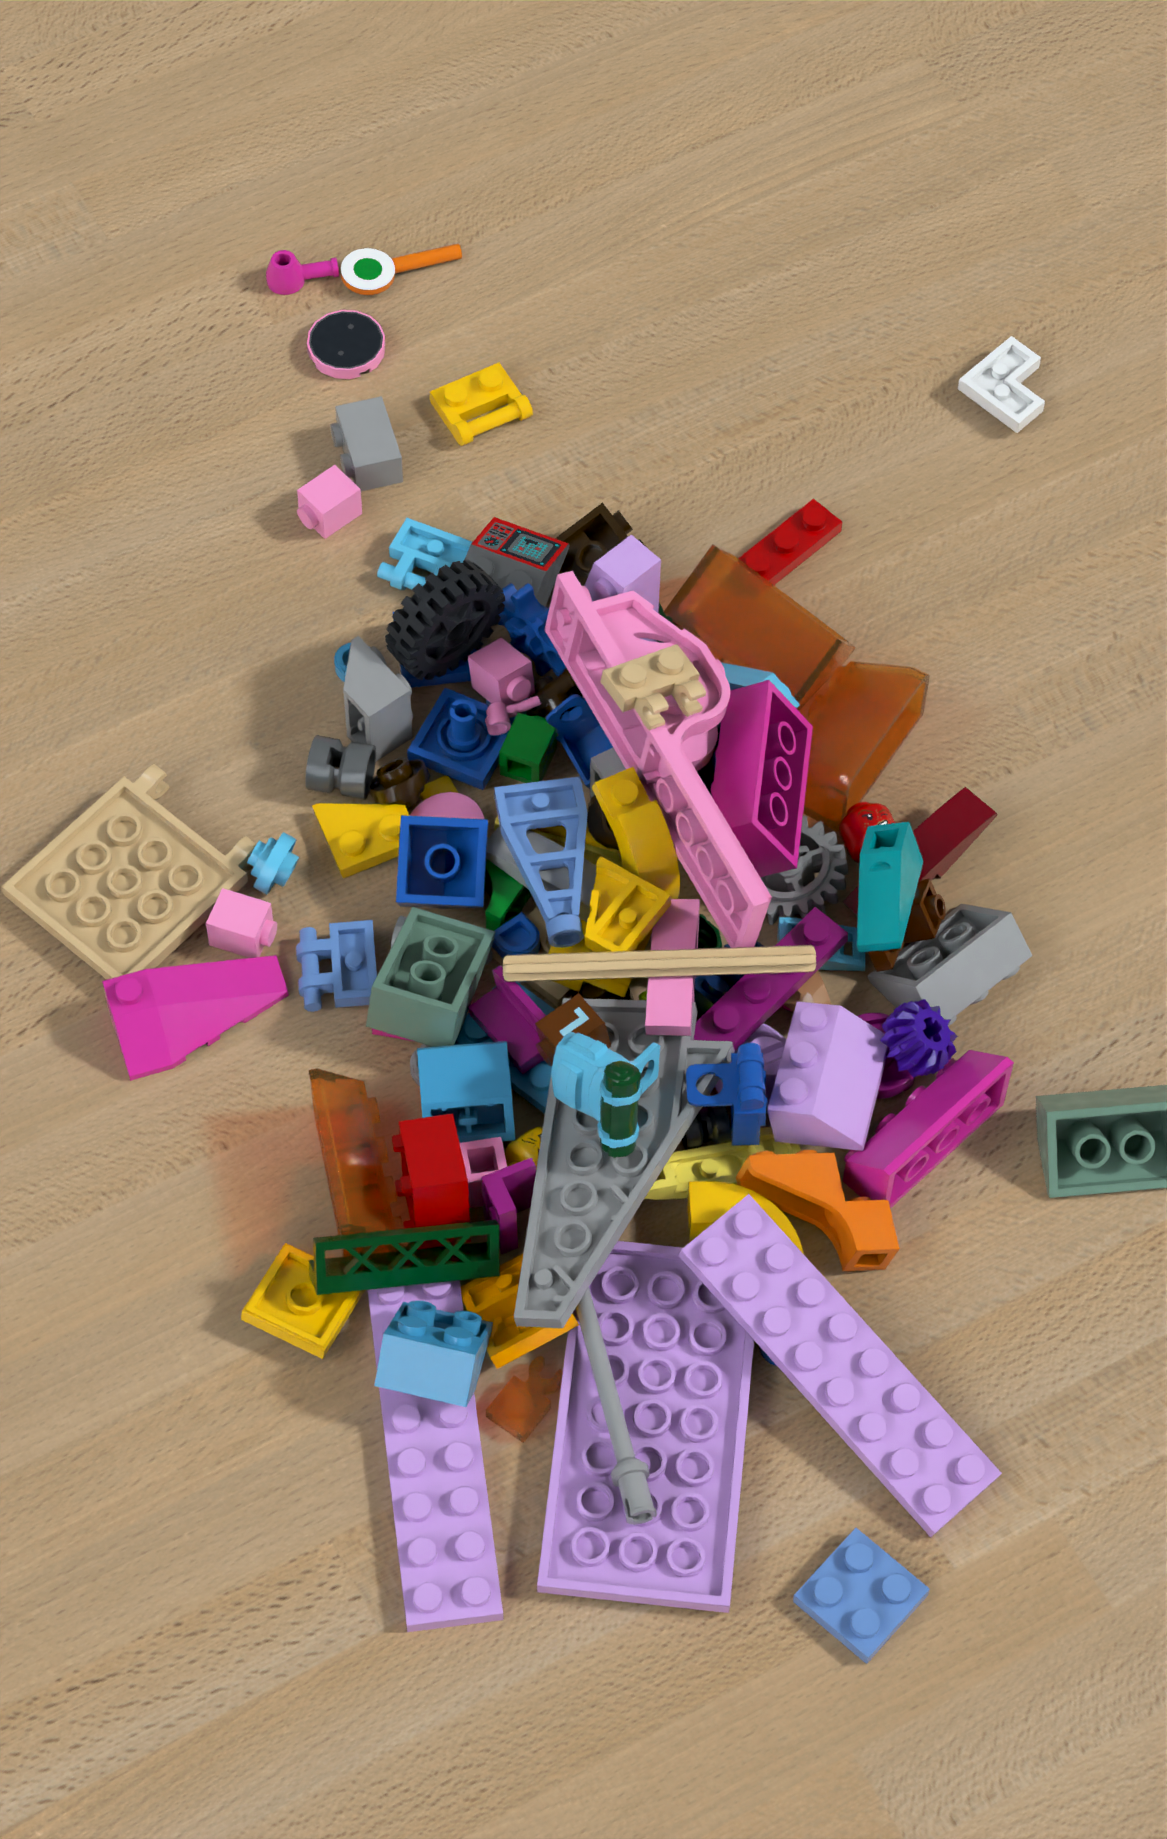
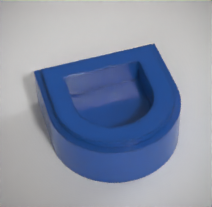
[491,912,541,959]

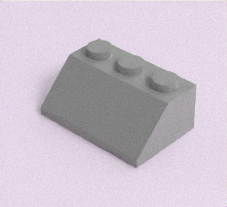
[867,904,1033,1026]

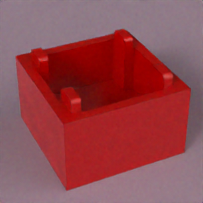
[392,1113,471,1250]

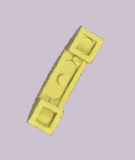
[644,1126,801,1200]

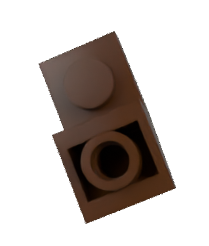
[868,878,946,972]

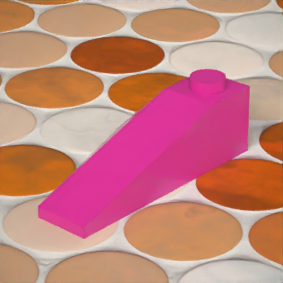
[102,955,289,1081]

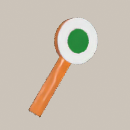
[341,244,462,295]

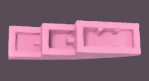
[645,899,700,1036]

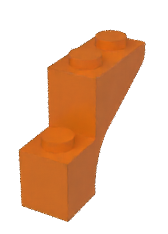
[736,1150,900,1271]

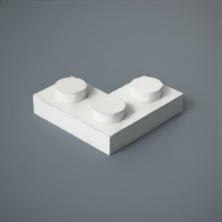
[958,336,1045,433]

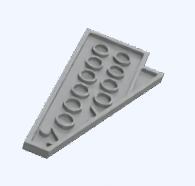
[514,998,734,1328]

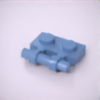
[296,920,377,1012]

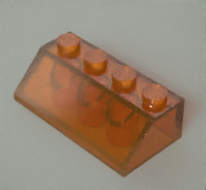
[308,1068,404,1257]

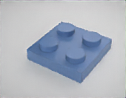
[793,1528,930,1664]

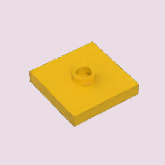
[241,1243,365,1359]

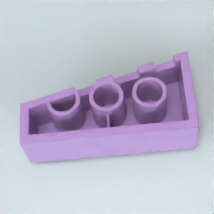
[585,535,661,642]

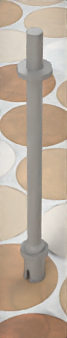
[576,1287,657,1525]

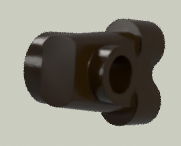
[528,668,583,719]

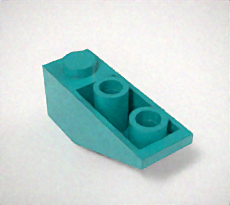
[857,822,923,952]

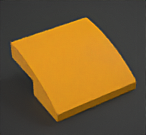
[460,1254,579,1369]

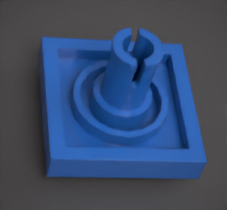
[407,688,516,790]

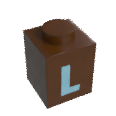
[535,993,611,1066]

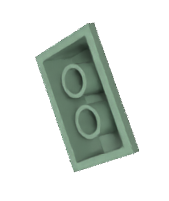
[1036,1085,1167,1198]

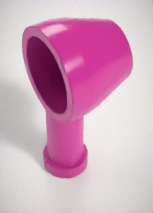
[266,250,339,295]

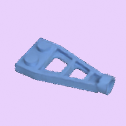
[494,776,588,948]

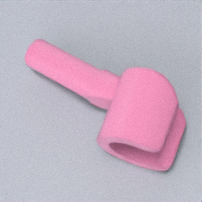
[485,696,541,735]

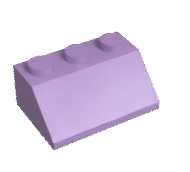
[767,1002,889,1151]

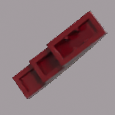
[843,787,998,916]

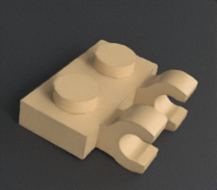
[600,644,706,730]

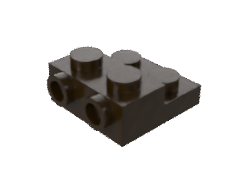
[555,502,645,586]

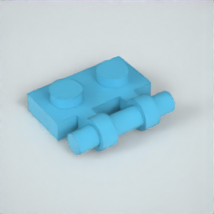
[377,518,472,591]

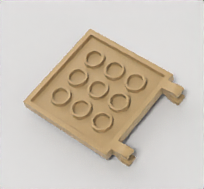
[1,764,256,980]

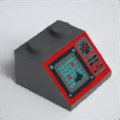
[465,517,570,606]

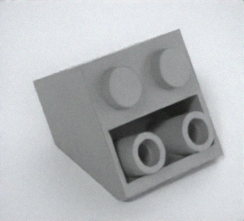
[343,636,413,761]

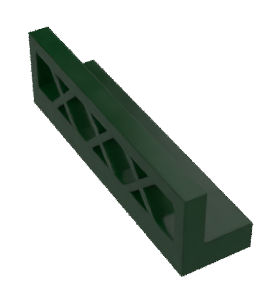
[309,1219,500,1295]

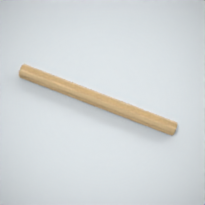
[503,945,816,982]

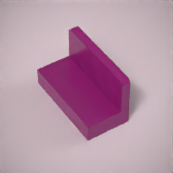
[468,965,546,1074]
[481,1158,536,1255]

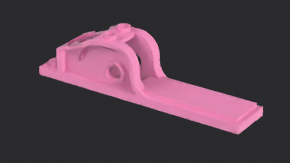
[545,571,772,948]

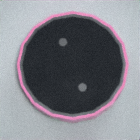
[307,310,385,379]

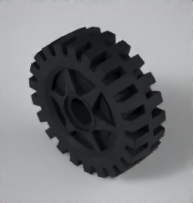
[385,560,505,680]

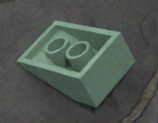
[366,907,496,1047]

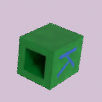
[499,712,557,783]

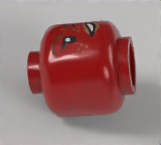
[839,802,896,863]

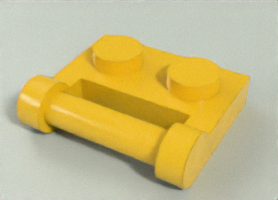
[430,362,533,446]

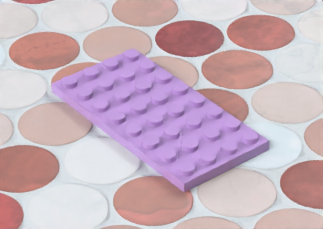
[537,1241,754,1613]

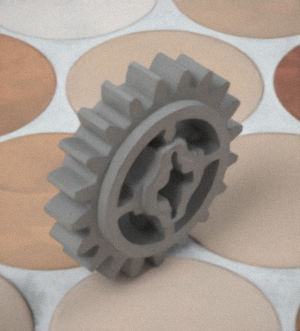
[760,815,848,925]

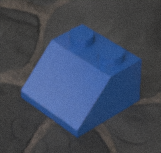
[396,815,489,909]

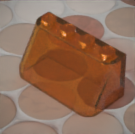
[664,544,856,711]
[803,661,930,832]

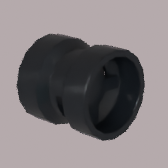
[682,1106,732,1150]

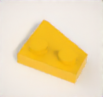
[312,803,410,879]
[584,856,671,952]

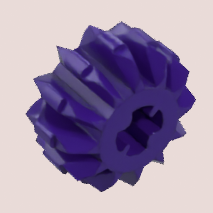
[880,999,958,1078]

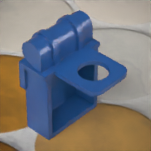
[546,694,613,789]
[686,1043,767,1146]

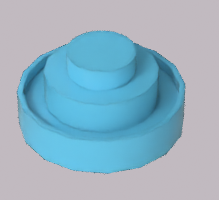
[247,832,299,895]

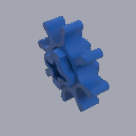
[498,583,566,676]

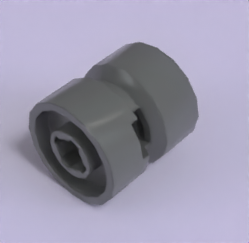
[305,735,376,800]

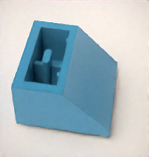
[417,1041,515,1143]
[374,1300,493,1407]

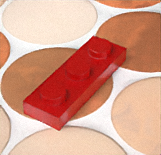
[728,498,843,599]

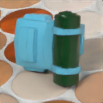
[551,1032,660,1158]

